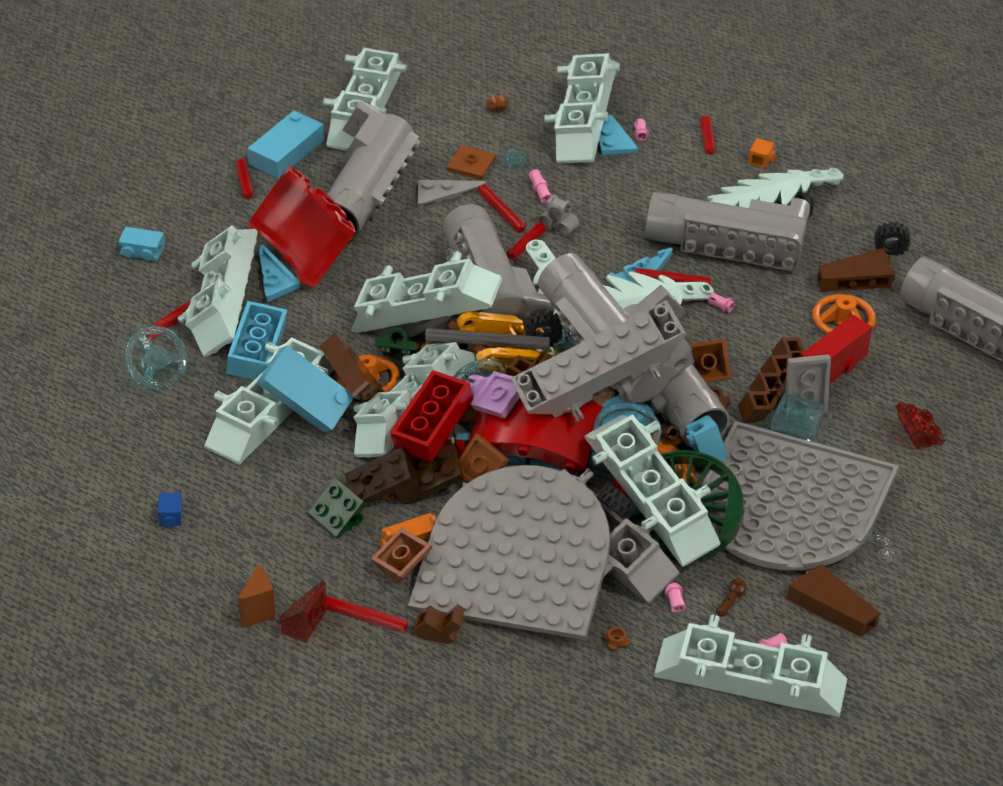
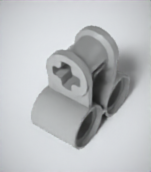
[538,194,580,237]

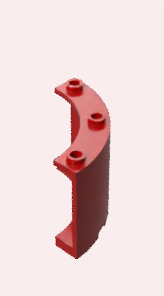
[248,165,356,288]
[467,398,603,475]

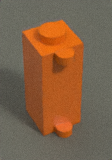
[379,513,436,548]

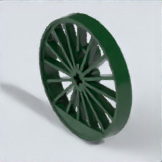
[626,450,744,561]

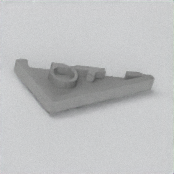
[418,179,485,208]

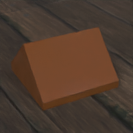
[689,338,732,383]
[371,528,433,584]
[238,565,275,628]

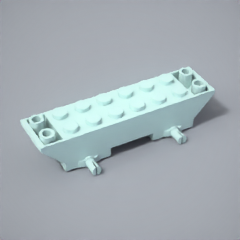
[323,48,407,151]
[544,53,620,164]
[178,225,258,357]
[351,251,502,333]
[204,337,335,465]
[353,342,478,458]
[585,414,720,567]
[654,615,847,717]

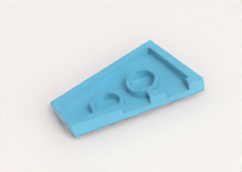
[599,115,639,155]

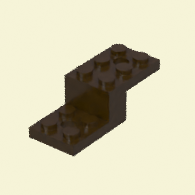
[345,443,464,505]

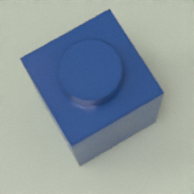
[158,493,183,528]

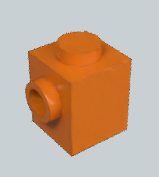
[748,138,776,169]

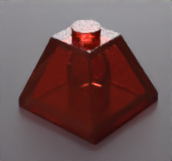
[279,581,327,643]

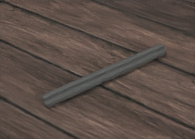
[425,328,550,350]

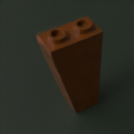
[817,248,895,292]
[319,333,385,403]
[787,564,880,637]

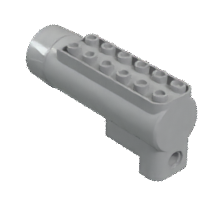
[326,99,421,240]
[645,192,810,270]
[443,204,555,331]
[538,253,694,406]
[900,257,1003,362]
[623,285,730,448]

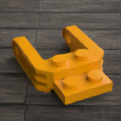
[457,312,557,371]

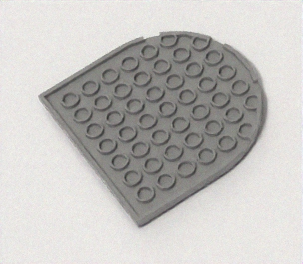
[702,421,899,570]
[408,465,610,640]

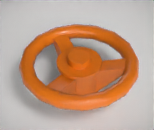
[812,294,876,335]
[334,354,400,392]

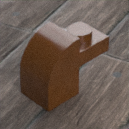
[412,604,465,644]

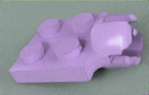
[466,371,520,418]

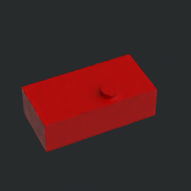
[800,315,873,384]
[390,370,473,462]

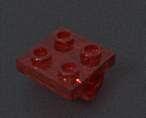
[895,401,946,450]

